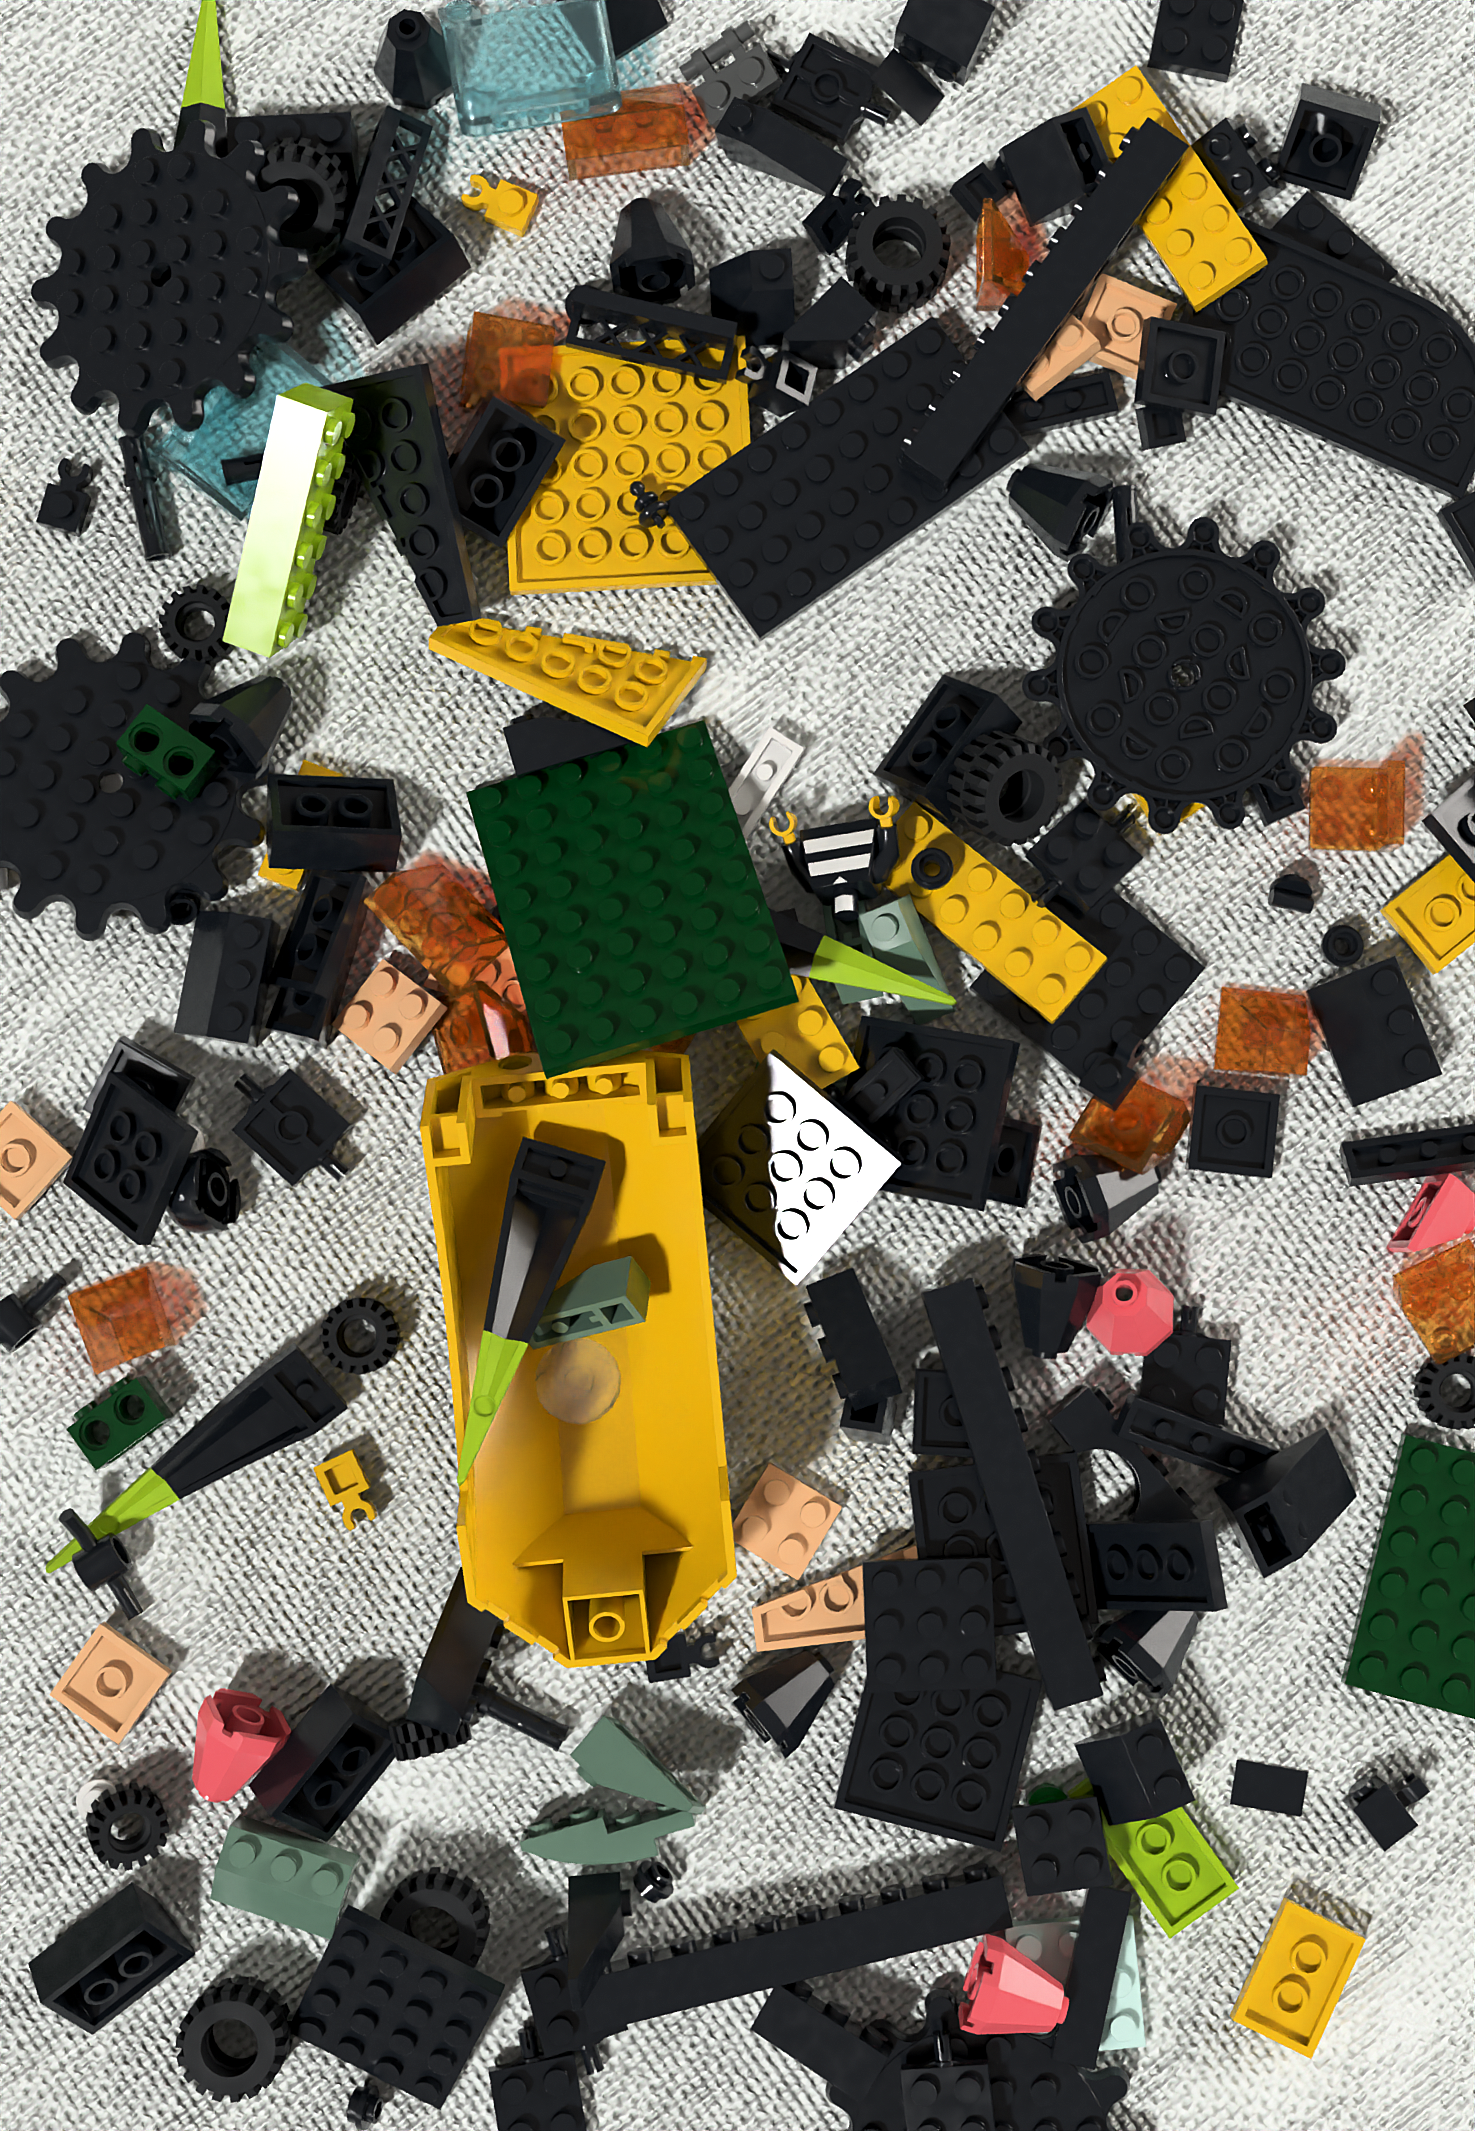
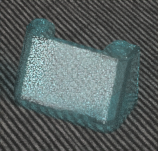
[438,0,622,137]
[151,342,333,521]

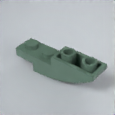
[520,1804,696,1865]

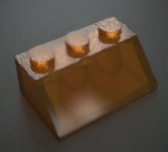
[558,84,690,181]
[363,863,509,998]

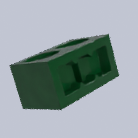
[116,704,221,803]
[66,1375,175,1470]

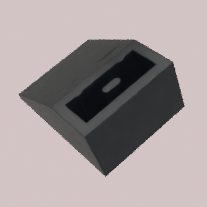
[1213,1427,1357,1578]

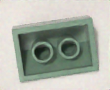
[210,1814,361,1940]

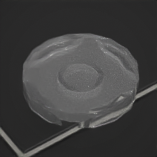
[535,1338,621,1424]

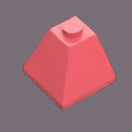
[1386,1173,1475,1252]

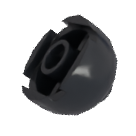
[166,1147,241,1234]

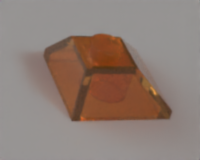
[976,198,1029,311]
[432,981,534,1074]
[1213,987,1311,1079]
[1068,1080,1191,1175]
[68,1266,176,1375]

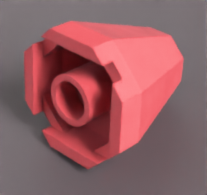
[1086,1268,1174,1356]
[192,1688,292,1803]
[958,1933,1069,2035]

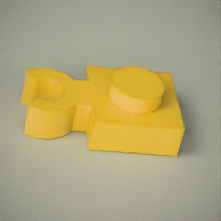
[461,174,539,237]
[313,1449,377,1531]

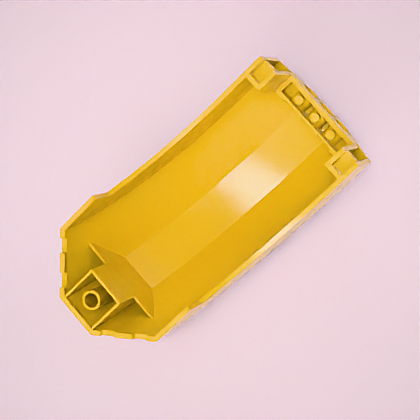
[420,1050,737,1668]

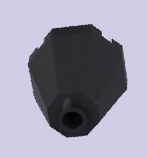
[373,9,461,110]
[609,197,696,305]
[1006,463,1113,562]
[189,675,293,780]
[1053,1154,1162,1244]
[1011,1254,1101,1359]
[1092,1610,1199,1699]
[725,1650,835,1759]

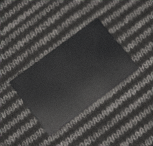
[870,48,944,127]
[1230,1759,1308,1817]

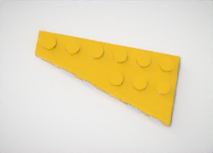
[429,618,707,748]

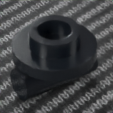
[1268,874,1314,914]

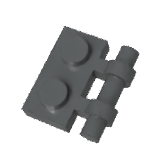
[679,20,783,129]

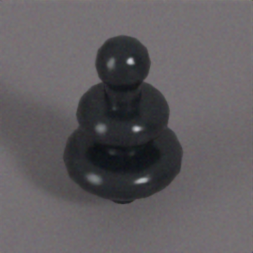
[629,481,669,529]

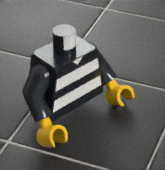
[769,796,900,921]

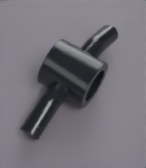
[0,1273,67,1353]
[59,1508,144,1620]

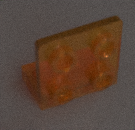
[458,311,555,409]
[1308,760,1405,852]
[1392,1239,1475,1364]

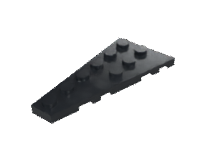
[320,363,481,627]

